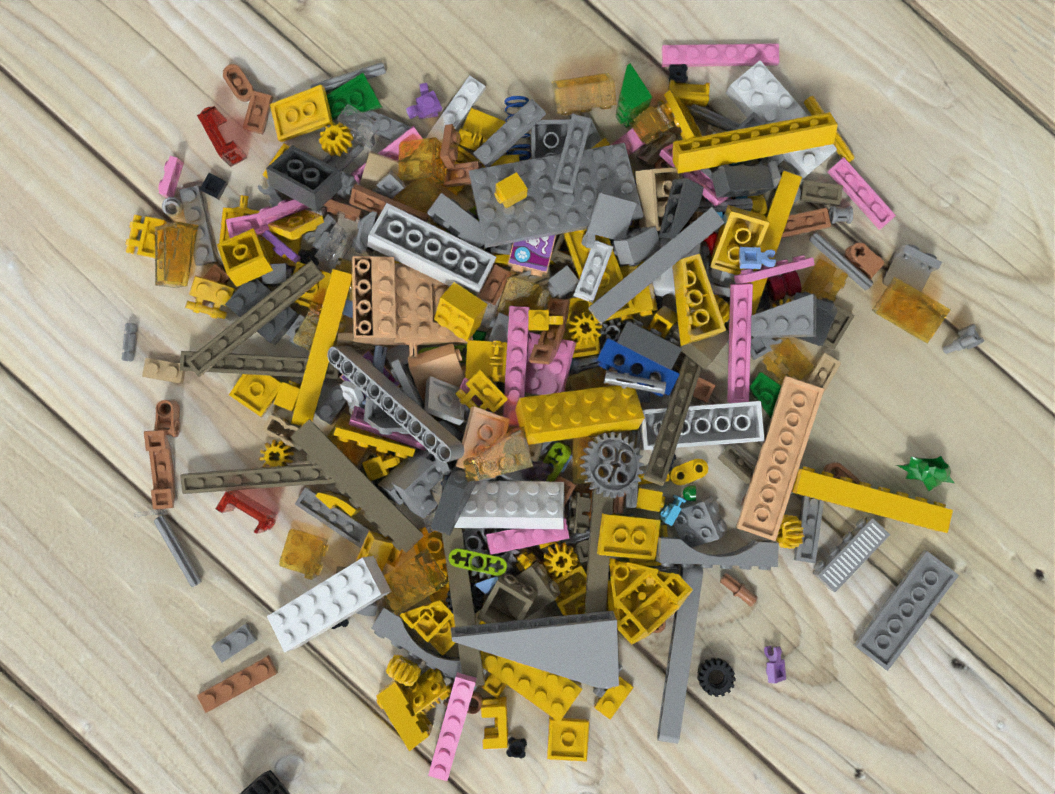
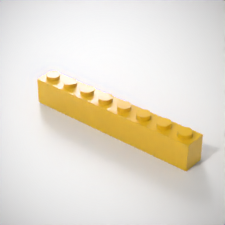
[673,112,838,174]
[791,466,953,533]

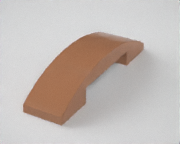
[529,298,570,365]
[144,430,175,509]

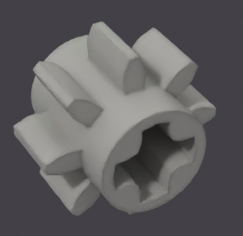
[601,319,624,342]

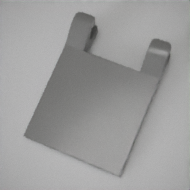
[581,192,636,255]

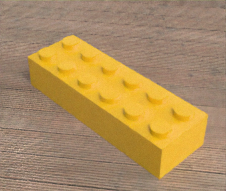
[515,385,645,445]
[478,620,583,722]

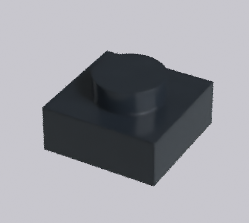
[200,173,228,200]

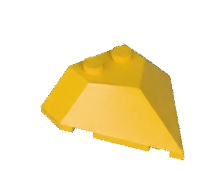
[609,558,693,645]

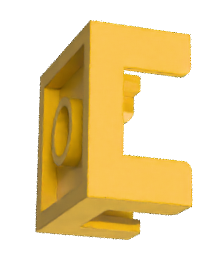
[481,697,508,749]

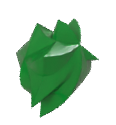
[896,456,954,491]

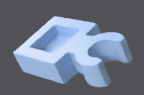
[739,247,776,269]

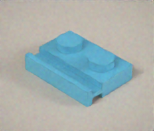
[659,495,686,526]

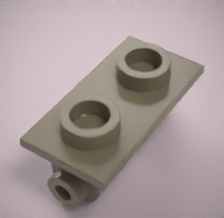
[568,492,591,534]

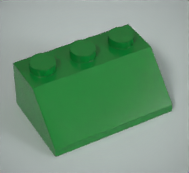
[615,63,652,128]

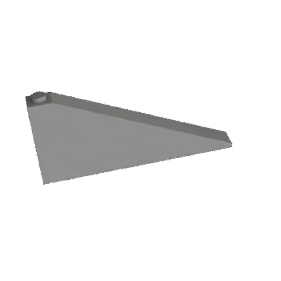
[451,611,619,689]

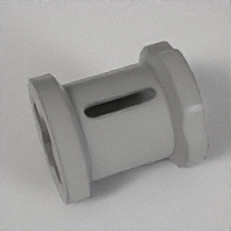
[829,206,853,224]

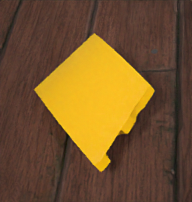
[399,600,456,656]

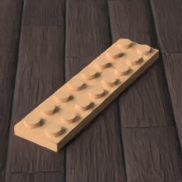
[736,376,824,541]

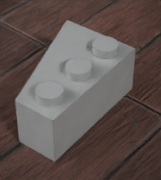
[427,193,485,251]
[751,294,816,338]

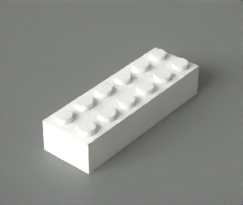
[726,61,837,181]
[367,203,496,297]
[640,401,764,450]
[441,480,564,529]
[267,556,392,653]

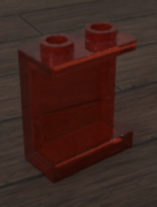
[197,106,247,167]
[215,490,277,534]

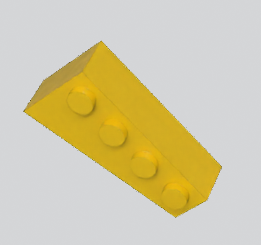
[672,254,726,346]

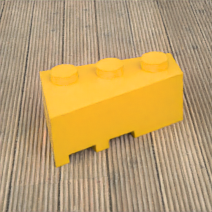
[376,680,433,751]

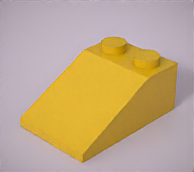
[709,205,770,275]

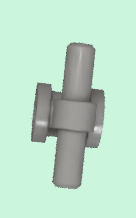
[943,324,984,354]

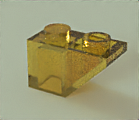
[567,367,610,391]

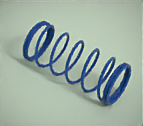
[504,96,531,160]

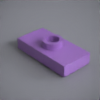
[262,230,301,264]

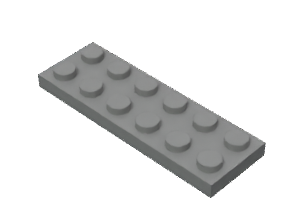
[391,360,454,476]
[854,550,959,671]

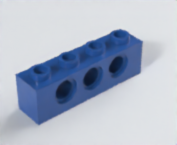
[596,338,680,397]

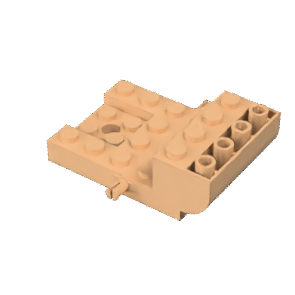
[352,256,473,358]

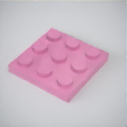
[525,332,576,395]

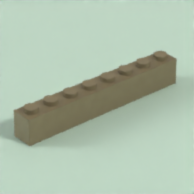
[291,419,424,553]

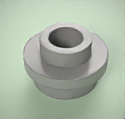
[162,197,183,217]

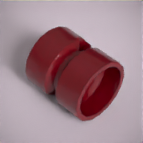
[766,270,802,302]

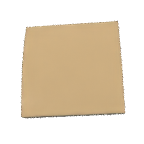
[359,151,408,201]

